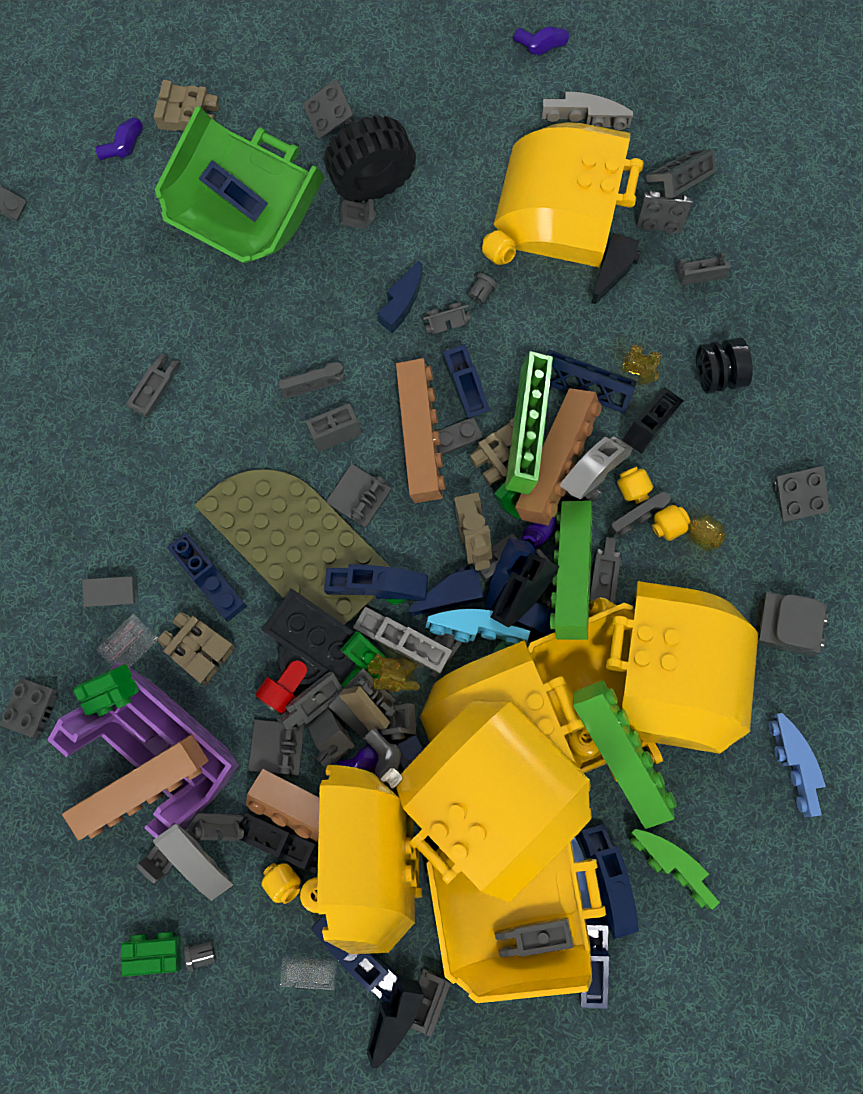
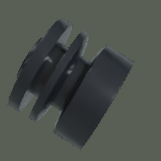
[696,337,753,394]

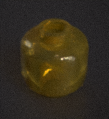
[688,515,727,551]

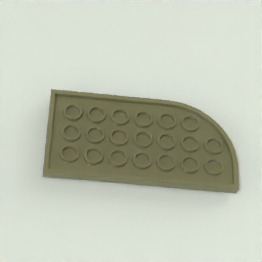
[195,469,390,626]

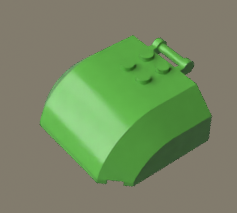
[155,106,325,263]

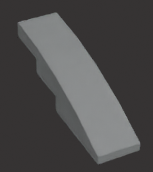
[353,607,452,673]
[153,824,233,901]

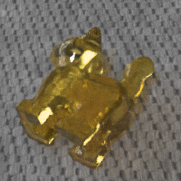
[621,345,661,385]
[368,654,420,692]

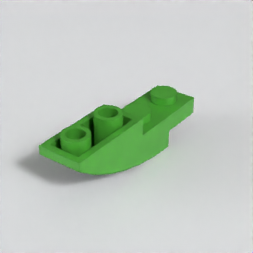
[628,829,720,910]

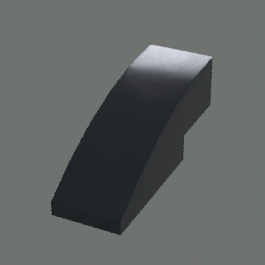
[490,552,560,627]
[367,978,424,1069]

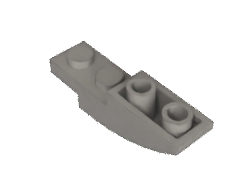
[542,92,633,130]
[560,436,633,499]

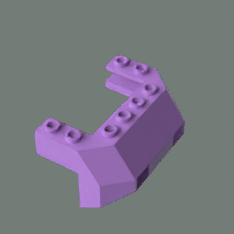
[48,662,239,838]

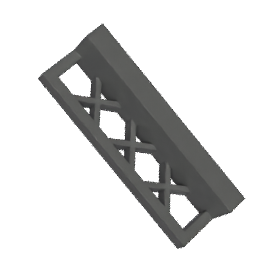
[646,149,716,198]

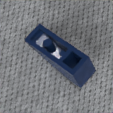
[409,567,483,617]

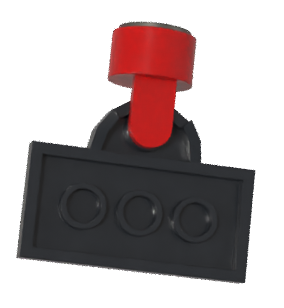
[255,588,357,716]

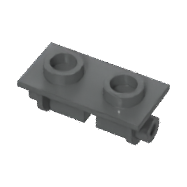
[421,302,471,335]
[186,813,244,842]

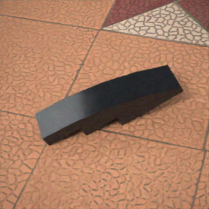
[239,812,318,875]

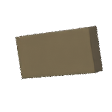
[339,686,390,731]

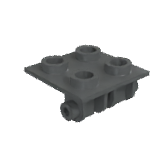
[303,79,354,139]
[637,190,692,234]
[326,464,392,528]
[772,466,830,522]
[328,668,396,738]
[0,678,58,739]
[248,720,305,776]

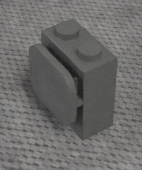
[756,592,828,656]

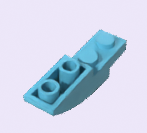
[425,609,530,646]

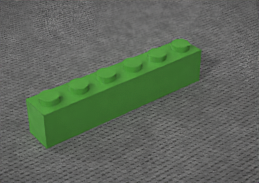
[505,351,553,495]
[550,501,593,640]
[573,680,677,829]

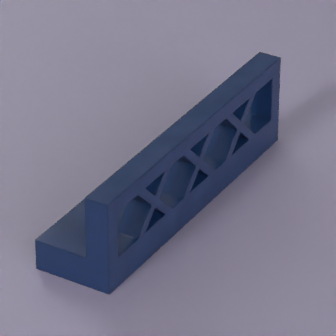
[546,349,637,414]

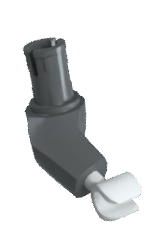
[364,728,402,790]

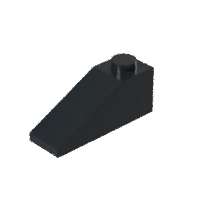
[591,233,641,304]
[622,387,684,454]

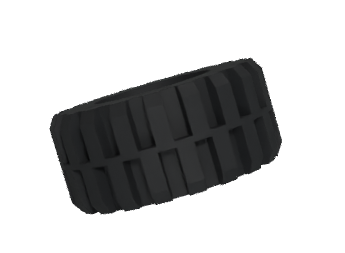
[324,115,417,202]

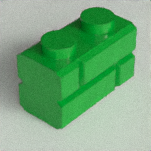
[73,664,139,716]
[121,931,181,977]

